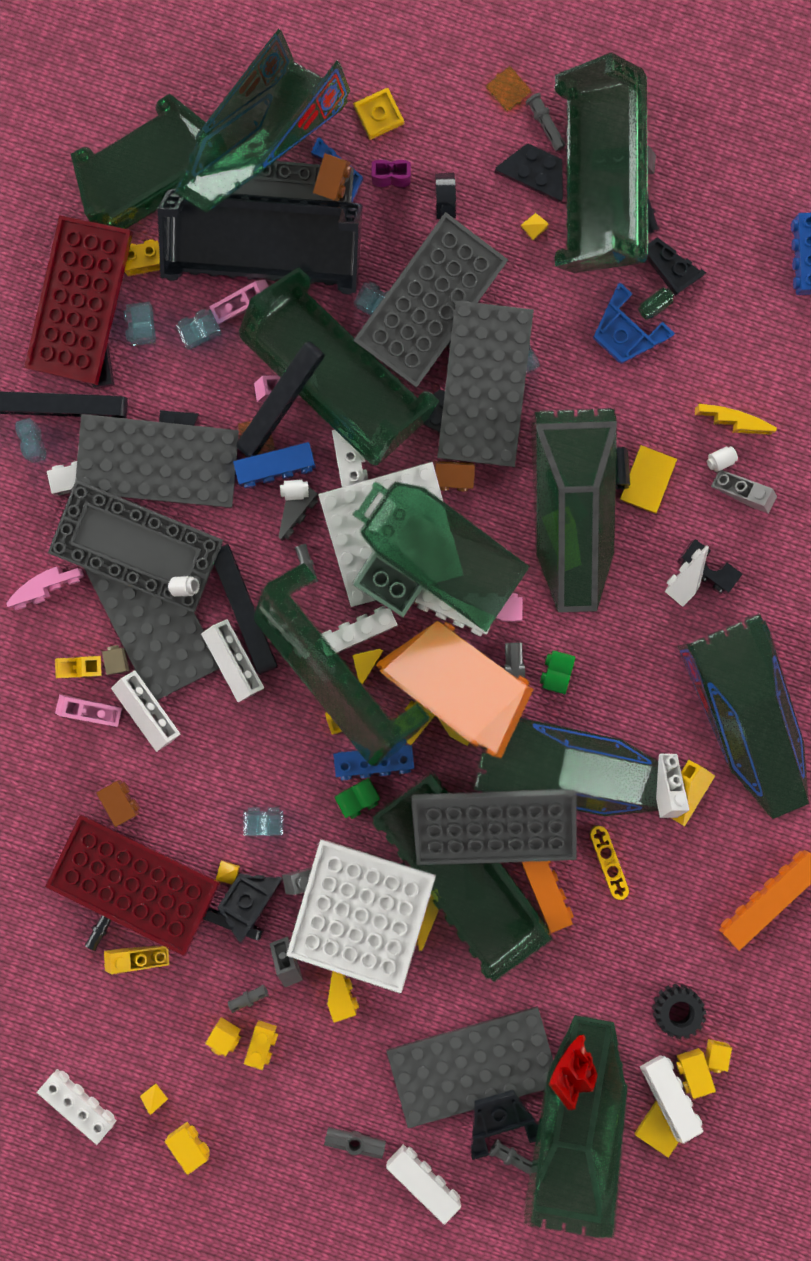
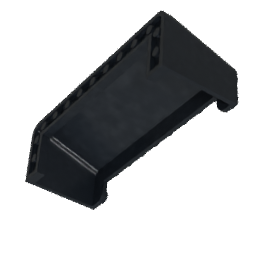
[157,189,363,295]

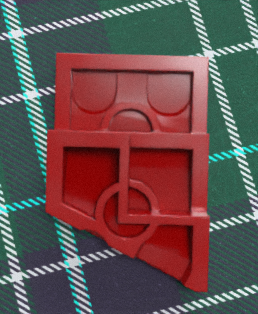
[549,1035,598,1110]

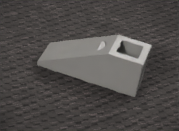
[711,470,777,514]

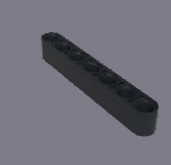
[236,341,325,457]
[0,391,128,418]
[214,543,278,675]

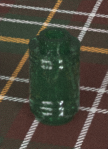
[638,287,674,320]

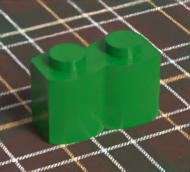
[539,650,576,695]
[334,778,380,819]

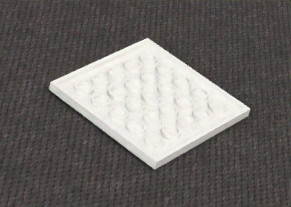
[318,462,463,607]
[286,839,436,993]

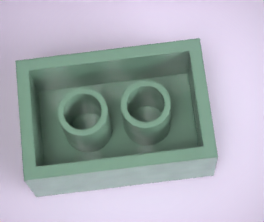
[353,549,425,617]

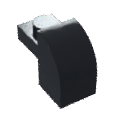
[435,172,456,219]

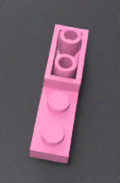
[6,567,84,610]

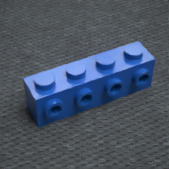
[791,213,811,295]
[233,442,316,489]
[333,744,414,780]

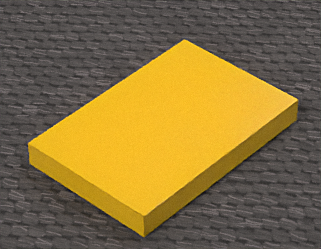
[619,445,677,514]

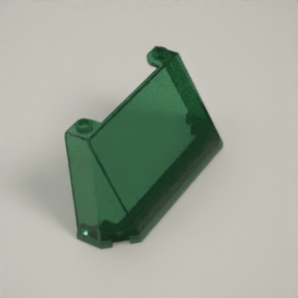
[71,94,227,229]

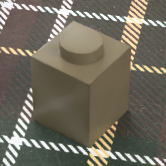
[102,645,130,675]

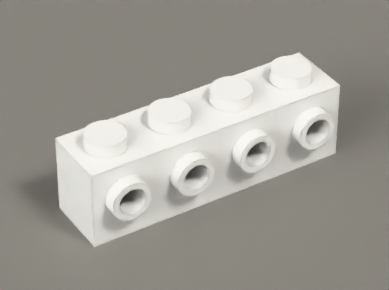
[332,426,368,487]
[415,585,495,636]
[318,606,398,658]
[201,619,264,702]
[111,671,180,752]
[640,1055,704,1143]
[37,1069,117,1145]
[387,1144,461,1225]

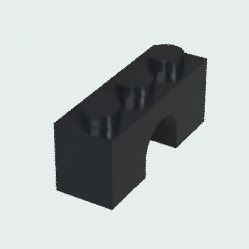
[678,539,743,594]

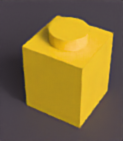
[705,1039,732,1073]

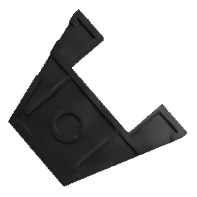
[471,1090,547,1160]

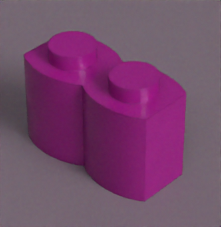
[372,160,411,187]

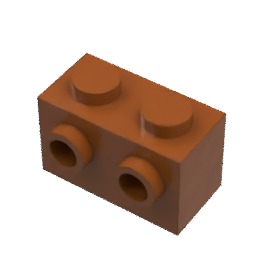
[313,153,352,201]
[434,461,475,491]
[96,780,140,827]

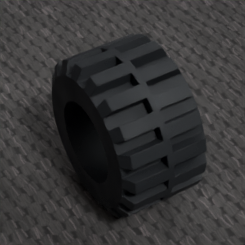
[652,984,706,1040]

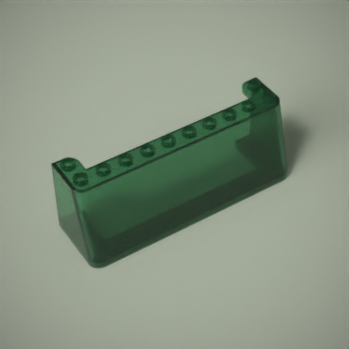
[554,52,648,273]
[239,267,439,466]
[254,563,431,766]
[372,770,553,983]

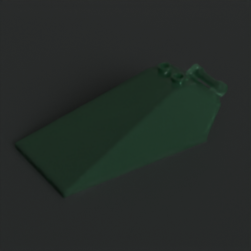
[352,481,530,632]

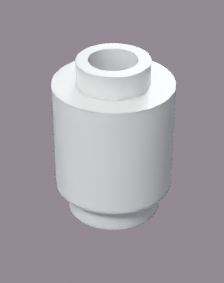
[707,446,738,472]
[280,480,309,501]
[168,576,199,597]

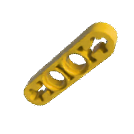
[589,825,629,900]

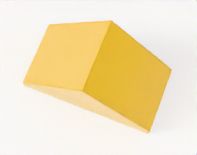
[353,649,383,684]

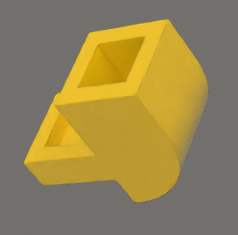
[55,656,102,678]

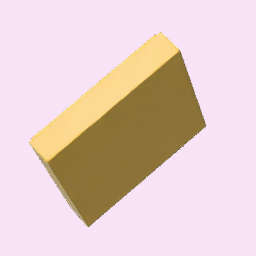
[353,87,404,140]
[634,1101,679,1158]

